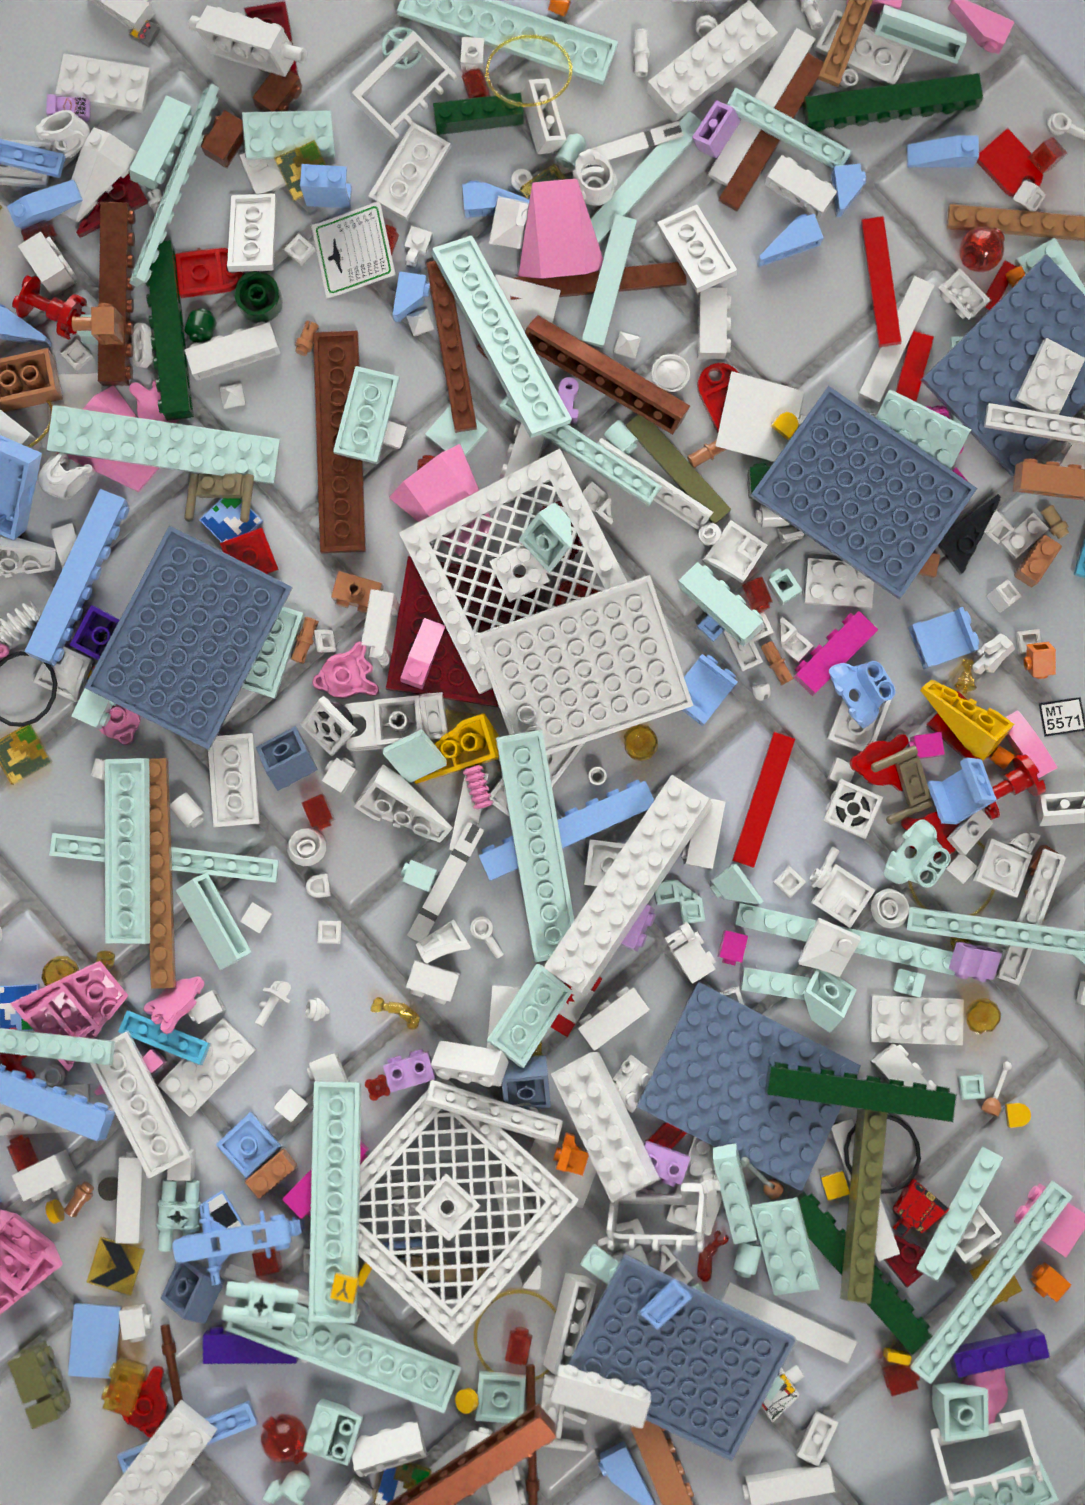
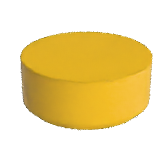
[45,1199,65,1224]
[455,1388,479,1414]

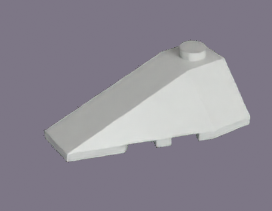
[61,128,138,222]
[0,535,56,578]
[354,765,452,842]

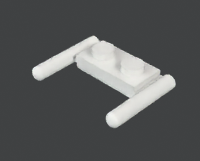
[541,1374,588,1452]

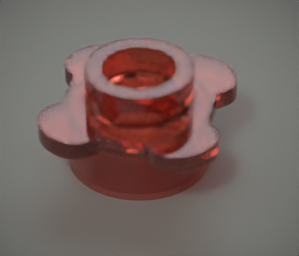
[365,1074,390,1101]

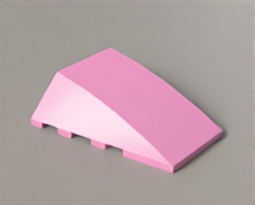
[518,178,603,278]
[56,385,159,492]
[389,444,492,556]
[10,961,129,1072]
[0,1209,63,1314]

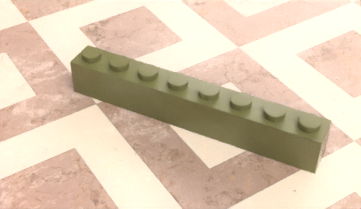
[840,1109,887,1304]

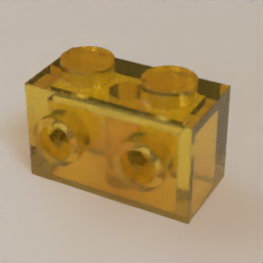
[101,1357,148,1417]

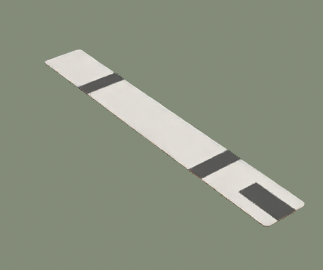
[558,121,683,175]
[407,822,484,942]

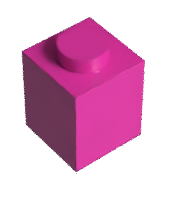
[908,732,945,759]
[717,930,748,966]

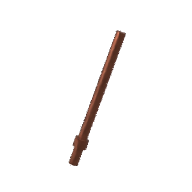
[160,1324,194,1466]
[526,1364,540,1505]

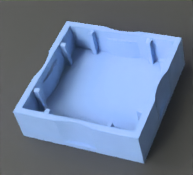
[0,435,42,540]

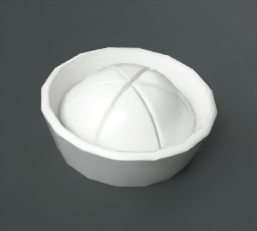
[651,354,690,392]
[287,828,326,866]
[871,889,909,928]

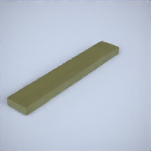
[625,415,731,524]

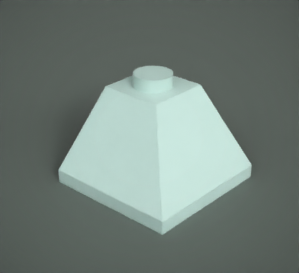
[519,503,572,573]
[710,864,764,905]
[803,969,857,1033]
[932,1382,989,1442]

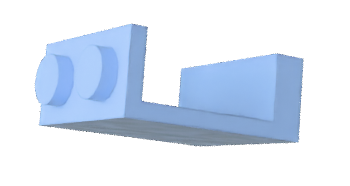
[300,164,352,208]
[908,607,979,670]
[682,654,738,727]
[927,758,996,824]

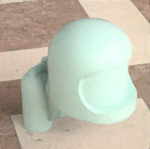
[263,1470,311,1505]

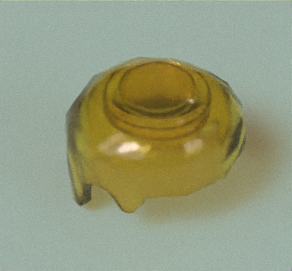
[624,724,658,761]
[41,956,80,987]
[965,998,1001,1035]

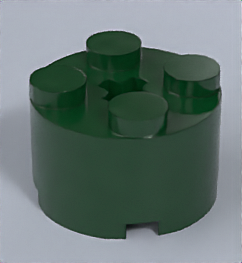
[234,271,283,324]

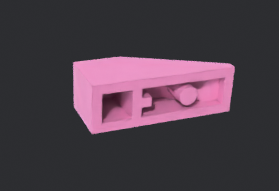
[948,0,1015,54]
[400,618,446,690]

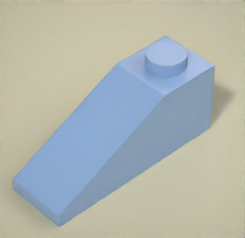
[907,136,979,168]
[7,180,83,232]
[462,181,530,218]
[757,214,824,267]
[0,304,52,348]
[598,1441,656,1505]

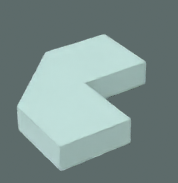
[655,879,705,924]

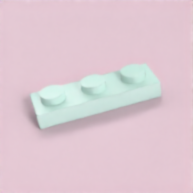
[741,967,811,1000]

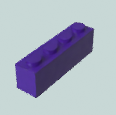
[203,1326,299,1364]
[950,1328,1050,1377]

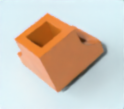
[553,1132,589,1176]

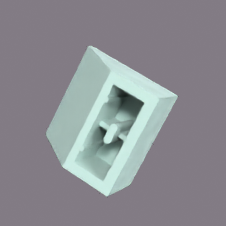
[303,1398,362,1466]

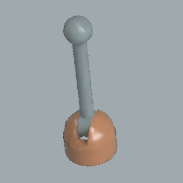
[740,1157,784,1200]

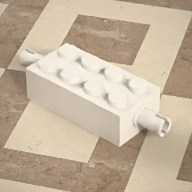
[188,5,307,77]

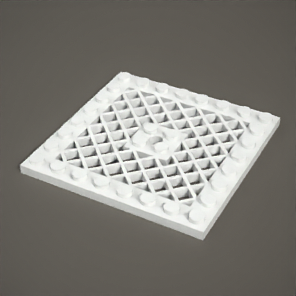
[399,449,627,694]
[358,1077,579,1345]

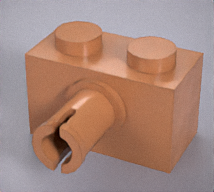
[72,303,124,345]
[331,571,384,614]

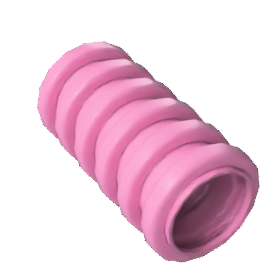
[463,765,493,810]

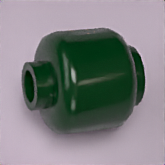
[184,308,217,343]

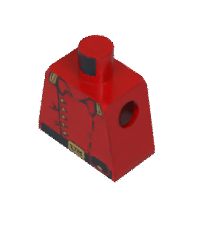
[893,1178,949,1237]

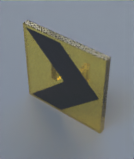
[86,1237,145,1296]

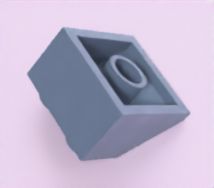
[256,726,318,791]
[502,1055,551,1110]
[160,1261,225,1324]

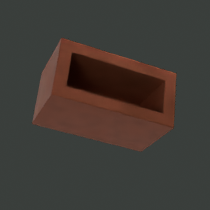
[252,71,302,112]
[201,110,244,168]

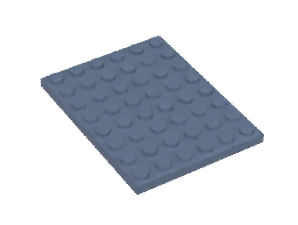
[921,254,1085,476]
[751,386,978,599]
[84,525,293,750]
[636,982,861,1191]
[567,1254,796,1462]

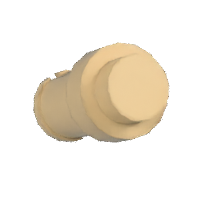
[1041,505,1069,539]

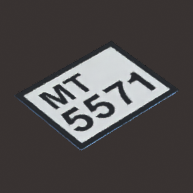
[1039,697,1085,737]

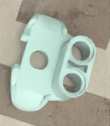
[884,819,951,887]

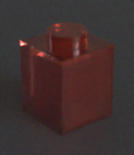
[1028,137,1067,174]
[302,794,335,831]
[252,1246,283,1277]
[881,1363,920,1396]

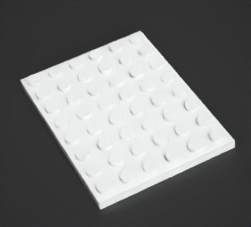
[474,575,693,755]

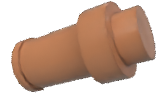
[295,321,319,356]
[64,1182,94,1218]

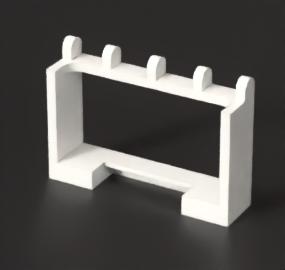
[351,31,458,139]
[361,589,400,669]
[607,1183,707,1252]
[930,1409,1043,1502]

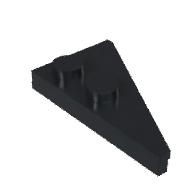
[938,494,1001,575]

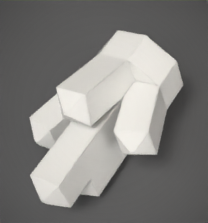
[972,633,1015,675]
[598,1218,645,1253]

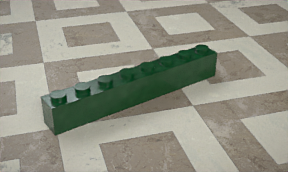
[802,73,984,132]
[145,240,194,421]
[765,1062,957,1122]
[796,1191,933,1355]

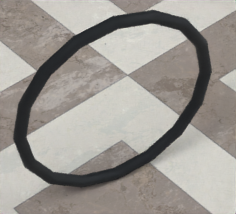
[0,651,58,727]
[844,1114,921,1194]

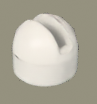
[839,69,858,89]
[752,683,771,701]

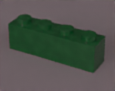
[433,93,524,135]

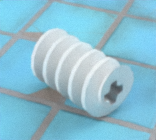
[0,601,41,645]

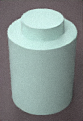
[555,133,587,170]
[604,420,638,455]
[733,1242,762,1278]

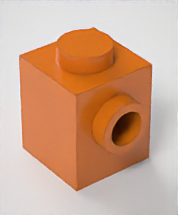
[1023,642,1056,679]
[1030,1262,1072,1302]

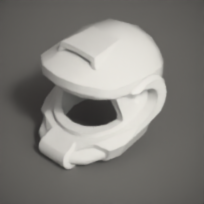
[34,110,91,158]
[573,149,618,206]
[38,452,95,500]

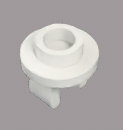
[699,523,721,547]

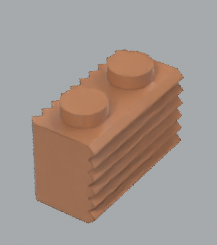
[1014,535,1062,587]
[245,1149,297,1198]

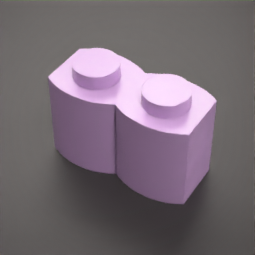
[949,942,1002,982]

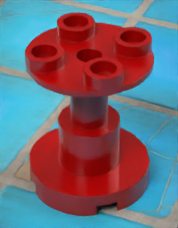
[12,275,87,340]
[984,753,1046,820]

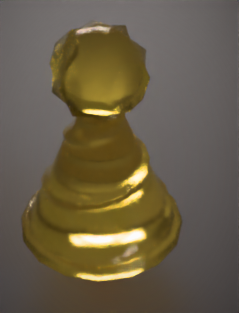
[954,658,977,694]

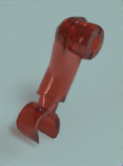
[697,1230,729,1282]

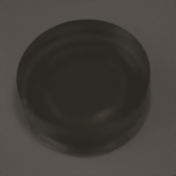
[98,1176,118,1201]

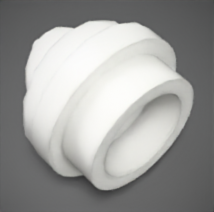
[695,15,718,38]
[305,998,330,1021]

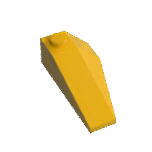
[920,679,1015,761]
[414,714,499,784]

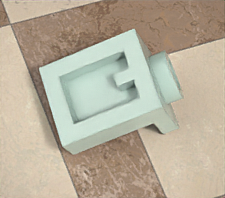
[893,969,926,997]

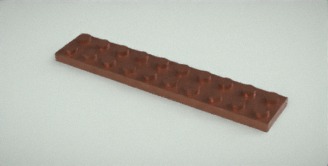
[313,331,366,554]

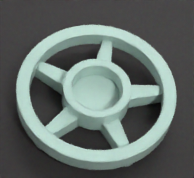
[382,27,422,69]

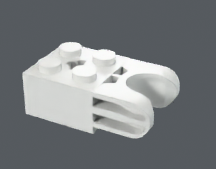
[345,695,424,752]

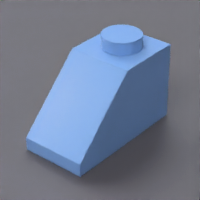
[831,164,866,217]
[393,271,430,322]

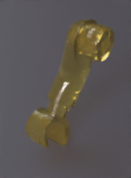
[370,997,420,1030]

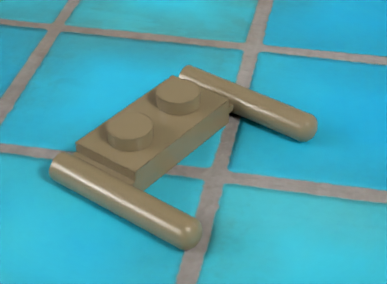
[184,474,254,523]
[871,745,933,825]

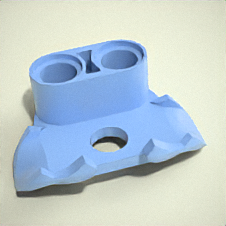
[829,661,895,729]

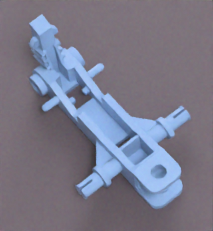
[173,1203,305,1286]

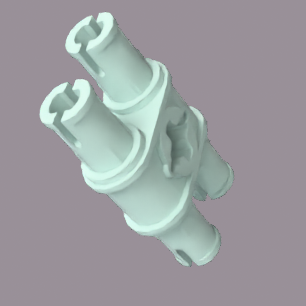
[156,1179,201,1252]
[222,1280,299,1329]

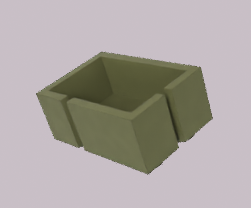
[7,1341,71,1429]

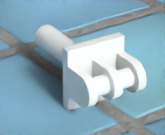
[255,981,291,1027]

